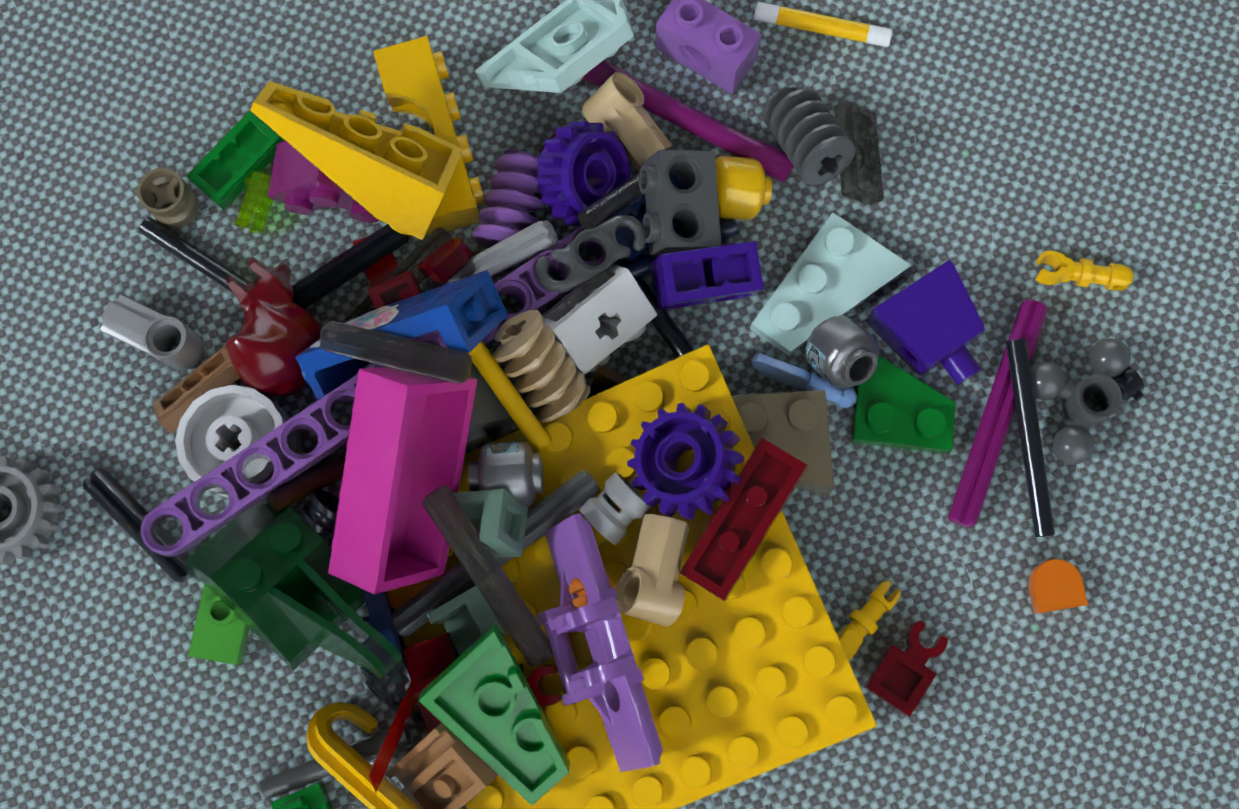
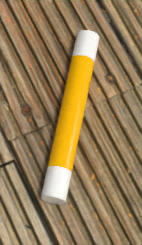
[753,1,893,47]

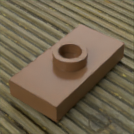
[153,345,240,434]

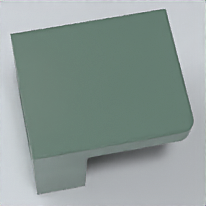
[450,489,528,560]
[427,584,516,655]

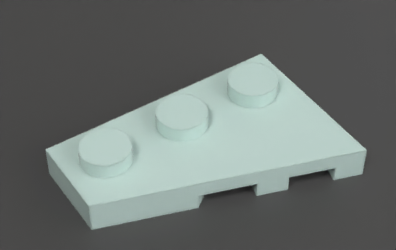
[750,212,912,356]

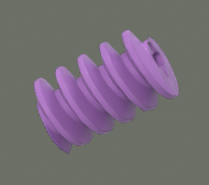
[472,149,545,248]

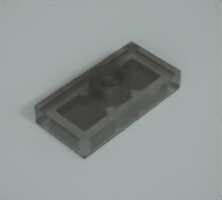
[834,101,884,205]

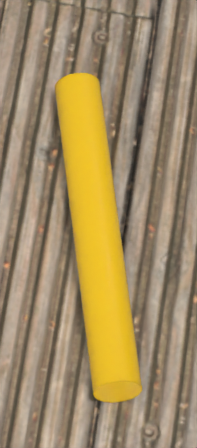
[466,341,552,453]

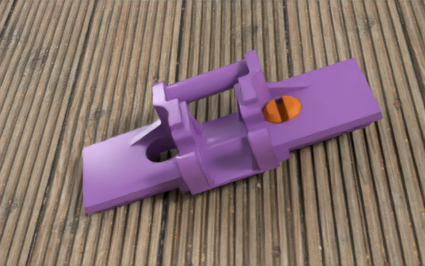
[536,513,663,772]

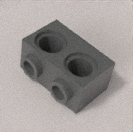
[639,149,721,257]

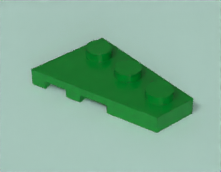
[418,623,570,806]

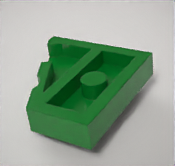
[851,355,956,454]

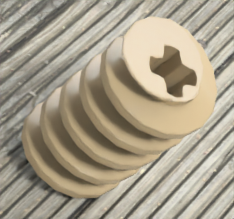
[493,310,590,422]

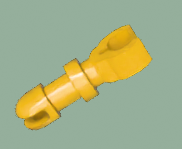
[1035,251,1134,291]
[837,580,901,660]

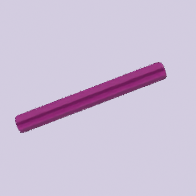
[948,299,1048,528]

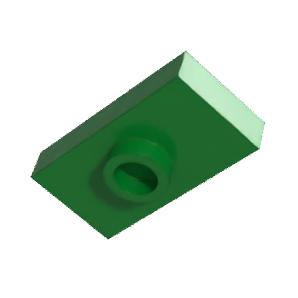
[186,110,285,211]

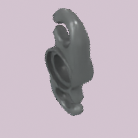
[535,214,646,293]

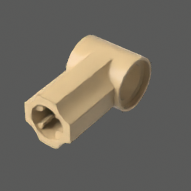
[582,72,673,173]
[615,514,690,627]

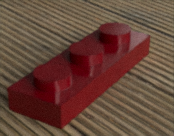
[679,438,808,601]

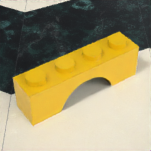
[373,36,485,237]

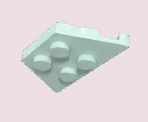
[475,0,634,93]

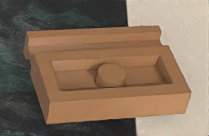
[385,722,498,809]

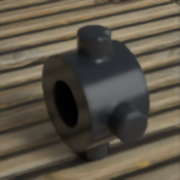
[1111,366,1144,401]

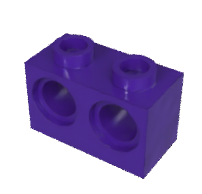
[650,241,764,311]

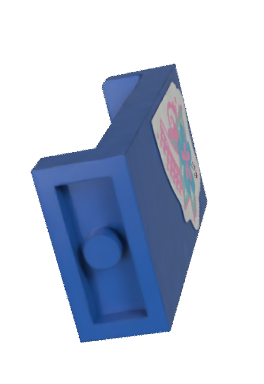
[296,270,508,400]

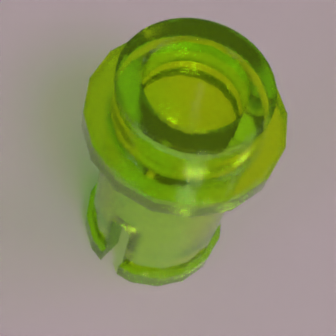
[234,171,274,235]

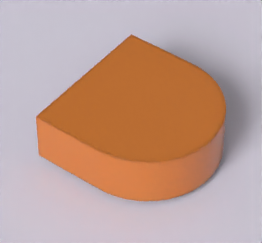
[1028,559,1088,614]

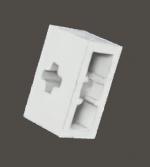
[542,264,657,375]

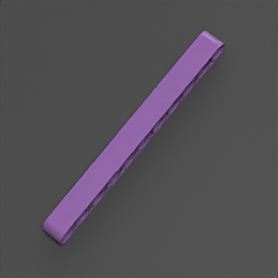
[141,225,604,557]

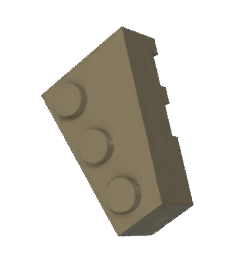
[732,390,834,497]

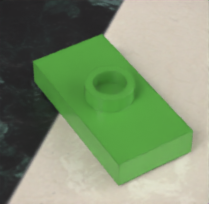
[188,584,249,665]

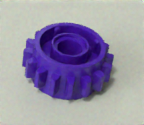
[537,121,631,227]
[627,403,744,520]

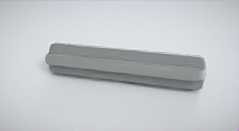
[432,221,558,288]

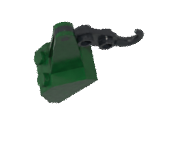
[185,497,426,731]

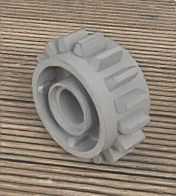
[0,456,64,565]

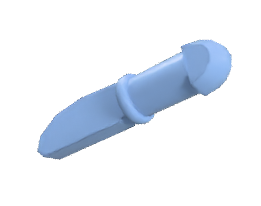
[752,353,857,408]

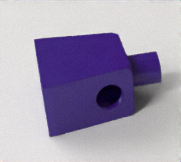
[866,260,985,386]

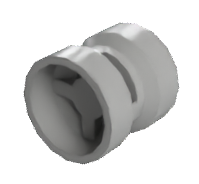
[579,471,652,545]

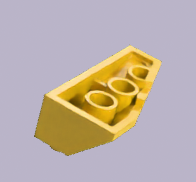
[250,81,463,240]

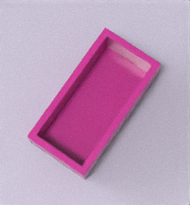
[328,363,477,594]

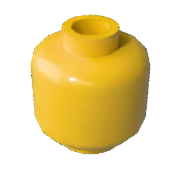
[715,156,772,220]

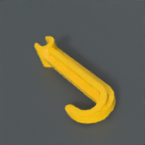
[305,702,420,809]

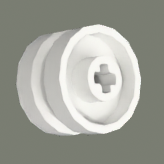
[175,385,303,499]

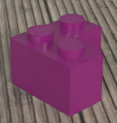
[267,141,378,223]

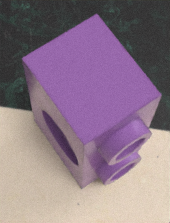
[656,0,761,95]

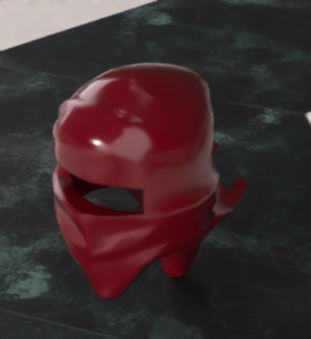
[226,257,329,397]

